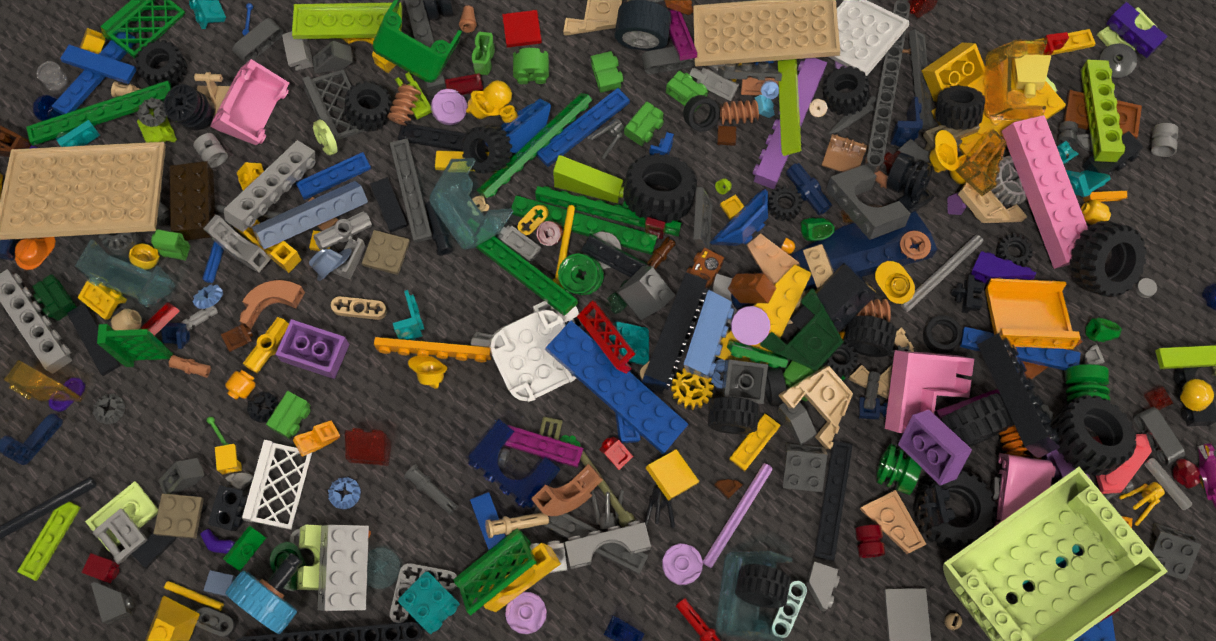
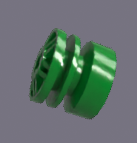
[558,253,604,295]
[1065,364,1110,405]
[876,444,922,495]

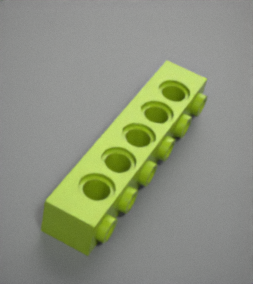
[1081,60,1125,162]

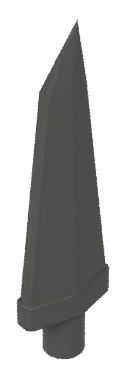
[828,95,876,134]

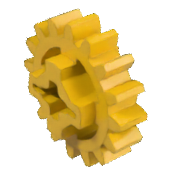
[671,368,714,410]

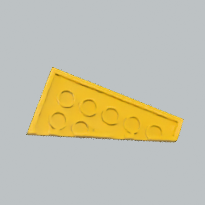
[717,264,812,365]

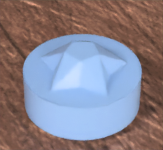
[761,80,779,99]

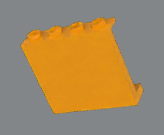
[985,278,1080,349]

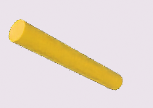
[164,581,224,611]

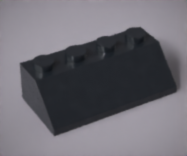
[790,263,877,333]

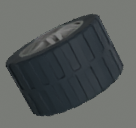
[614,0,671,51]

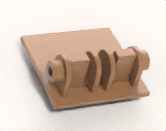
[822,134,867,172]

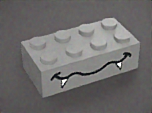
[318,525,369,611]

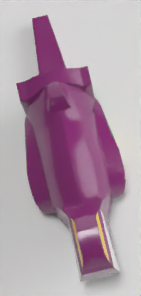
[1198,443,1216,508]

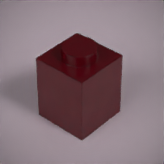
[81,553,120,583]

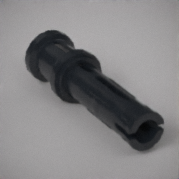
[425,200,453,256]

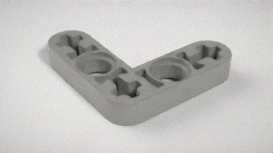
[390,564,457,623]

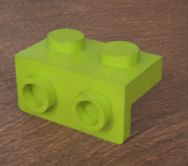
[137,108,177,143]

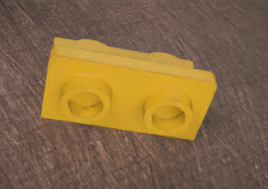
[78,278,127,319]

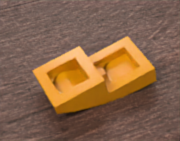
[293,420,340,456]

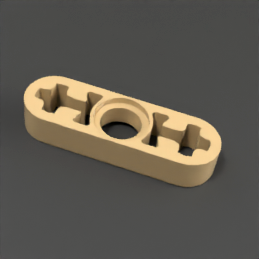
[331,297,387,320]

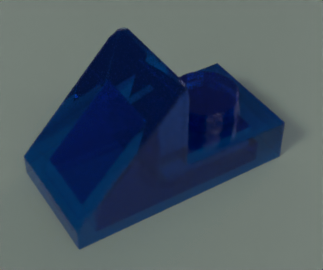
[604,616,644,641]

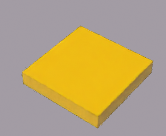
[646,449,699,501]

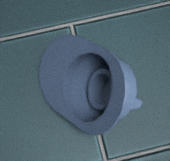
[309,249,352,281]

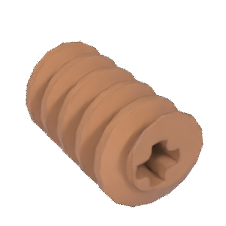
[387,84,421,126]
[720,100,759,125]
[856,299,891,322]

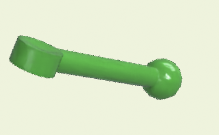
[207,417,229,446]

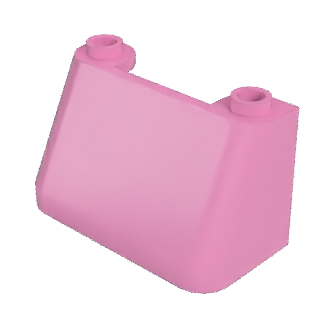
[210,59,289,145]
[993,453,1056,528]

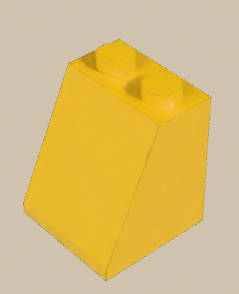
[145,596,200,641]

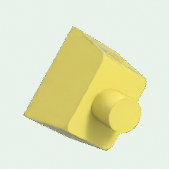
[1012,54,1051,98]

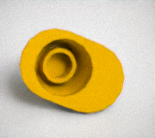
[466,91,501,119]
[929,130,959,173]
[875,261,915,304]
[408,356,447,389]

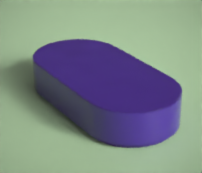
[49,378,85,412]

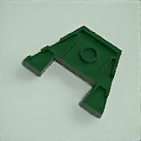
[760,289,844,372]

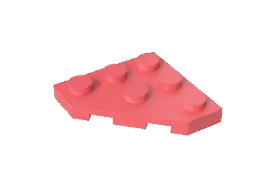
[1092,434,1152,494]

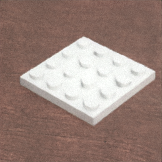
[829,0,909,76]

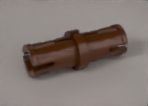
[647,237,676,268]

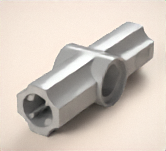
[314,211,372,250]

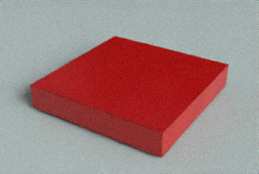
[502,10,542,48]
[140,302,179,336]

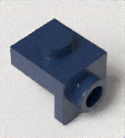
[161,323,190,349]

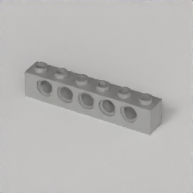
[224,140,316,232]
[0,269,73,374]

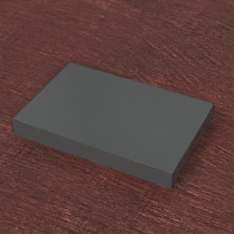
[693,187,713,252]

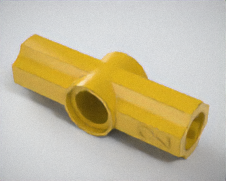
[243,317,289,374]

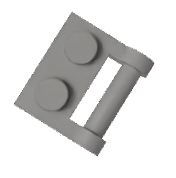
[93,509,148,564]

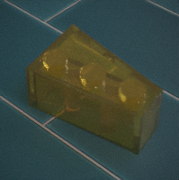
[955,129,1006,196]

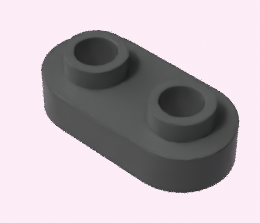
[196,607,236,637]

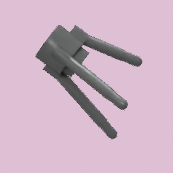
[587,118,624,159]
[590,489,624,530]

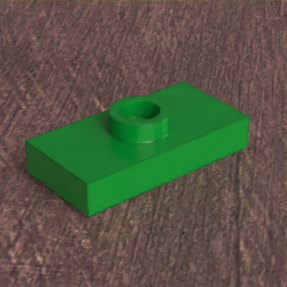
[223,525,266,571]

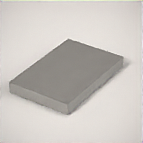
[884,588,931,641]

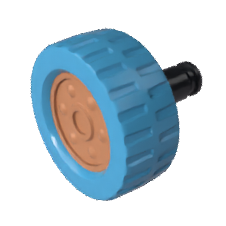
[225,553,303,634]

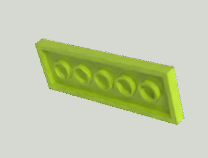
[292,3,402,39]

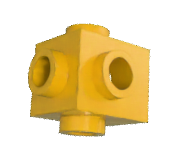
[236,162,264,191]

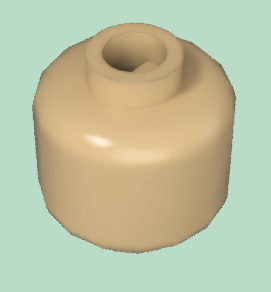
[111,309,142,330]

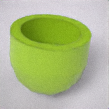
[715,178,732,195]

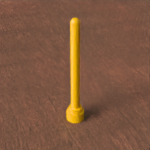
[553,205,575,290]

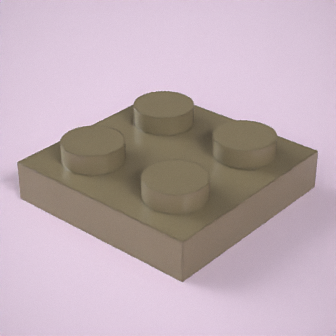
[362,230,410,275]
[153,494,204,539]

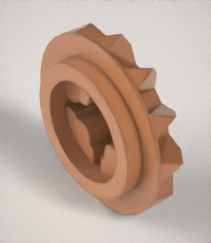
[899,231,931,261]

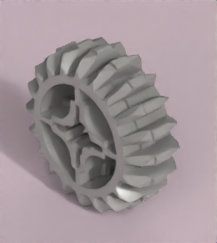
[986,156,1027,206]

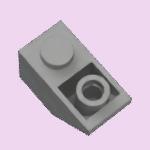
[806,562,840,611]

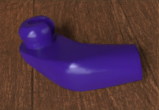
[200,529,236,554]

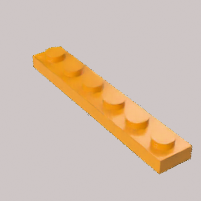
[374,337,492,362]

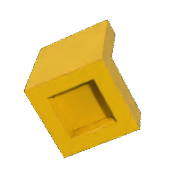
[80,28,105,54]
[215,444,242,474]

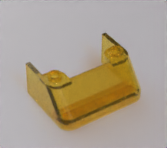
[984,40,1047,121]

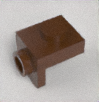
[221,324,253,352]

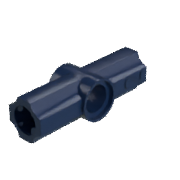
[786,163,832,215]

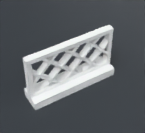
[242,440,312,530]

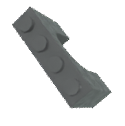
[826,164,911,240]

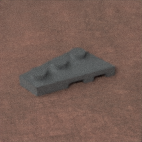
[718,62,782,81]

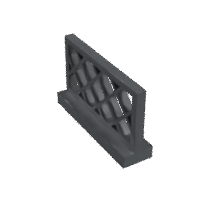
[302,69,364,141]

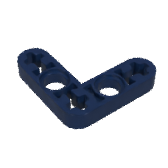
[0,413,63,465]

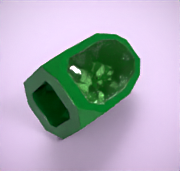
[801,218,835,241]
[1086,317,1122,342]

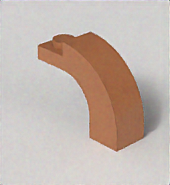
[240,280,305,330]
[532,464,603,516]

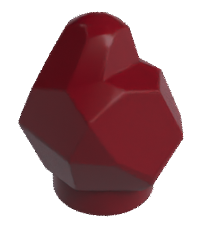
[1173,459,1201,489]

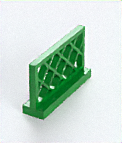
[100,0,185,58]
[97,324,173,367]
[453,528,536,616]

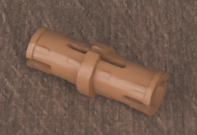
[169,355,211,378]

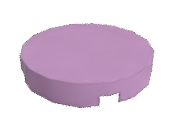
[431,89,467,125]
[731,306,770,345]
[662,544,703,585]
[505,592,547,634]

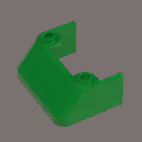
[373,0,462,83]

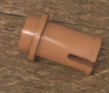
[874,171,888,189]

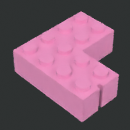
[885,350,974,433]

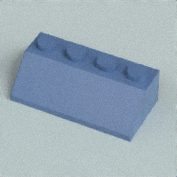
[683,290,735,379]

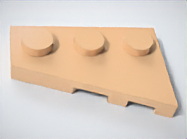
[747,234,800,285]
[860,490,926,554]

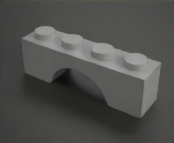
[565,521,651,569]

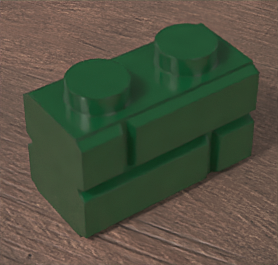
[32,274,77,321]

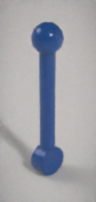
[242,3,253,36]

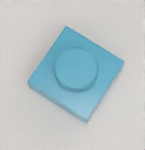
[755,95,775,118]

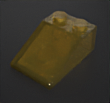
[4,360,83,402]

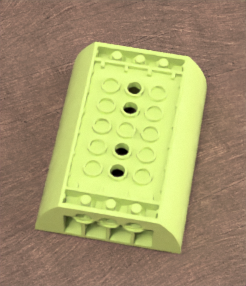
[943,467,1168,641]

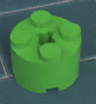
[513,48,549,84]

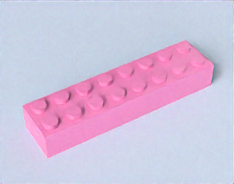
[1002,115,1088,269]

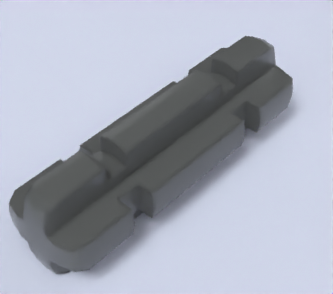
[864,371,880,410]

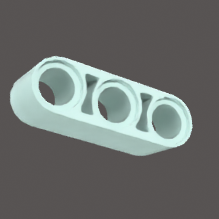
[770,581,807,640]

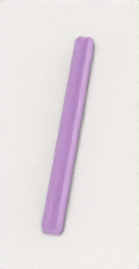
[703,463,773,568]

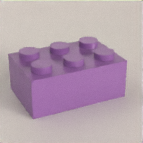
[275,319,349,379]
[898,410,972,485]

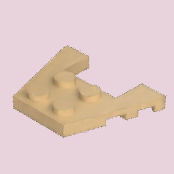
[563,0,623,35]
[958,162,1027,223]
[848,327,914,399]
[778,366,853,449]

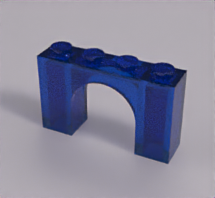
[466,419,561,508]

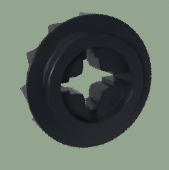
[247,391,279,423]

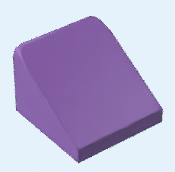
[947,192,966,215]

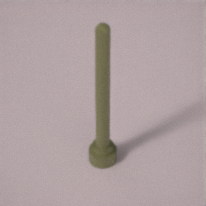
[578,446,636,528]

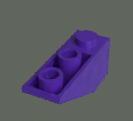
[971,251,1036,285]

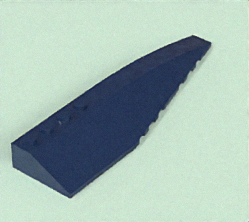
[731,211,938,310]

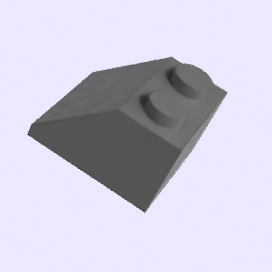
[617,266,675,320]
[721,360,768,404]

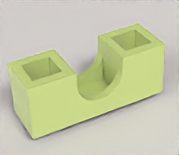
[297,525,322,590]

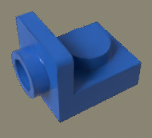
[649,132,674,156]

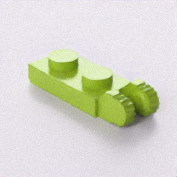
[395,72,432,120]

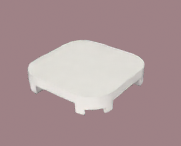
[489,309,576,402]

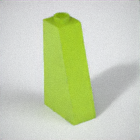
[553,155,624,203]

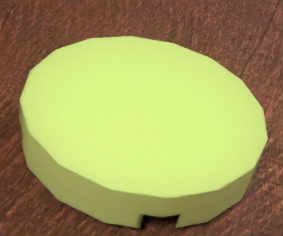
[313,119,338,156]

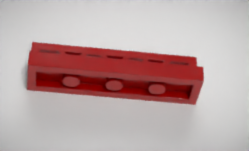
[577,300,636,374]

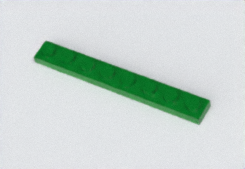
[26,81,172,145]
[476,93,592,198]
[535,186,681,237]
[510,195,658,255]
[458,219,578,316]

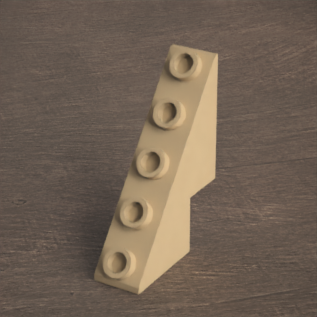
[803,244,834,289]

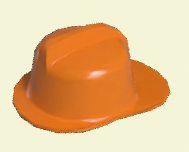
[15,237,56,270]

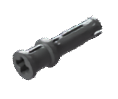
[404,464,458,515]

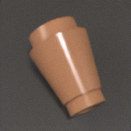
[459,6,477,33]

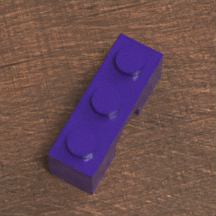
[1106,2,1168,58]

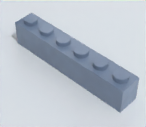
[252,181,368,249]

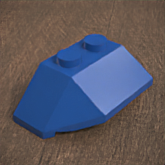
[485,99,551,153]
[710,189,768,246]

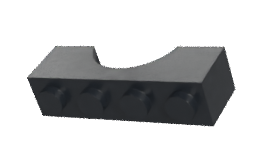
[1174,346,1216,427]

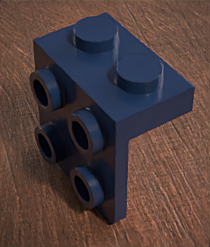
[890,97,923,147]

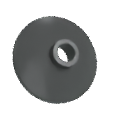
[1099,43,1137,78]

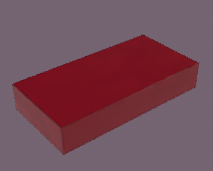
[445,73,483,95]
[645,217,665,240]

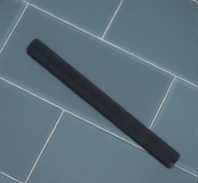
[0,477,97,539]

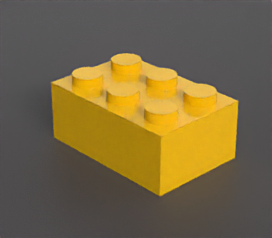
[921,42,987,102]

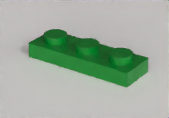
[727,340,788,368]

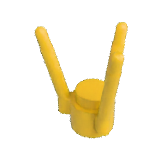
[1119,482,1165,526]

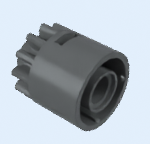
[98,232,142,259]

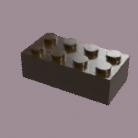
[170,161,215,241]

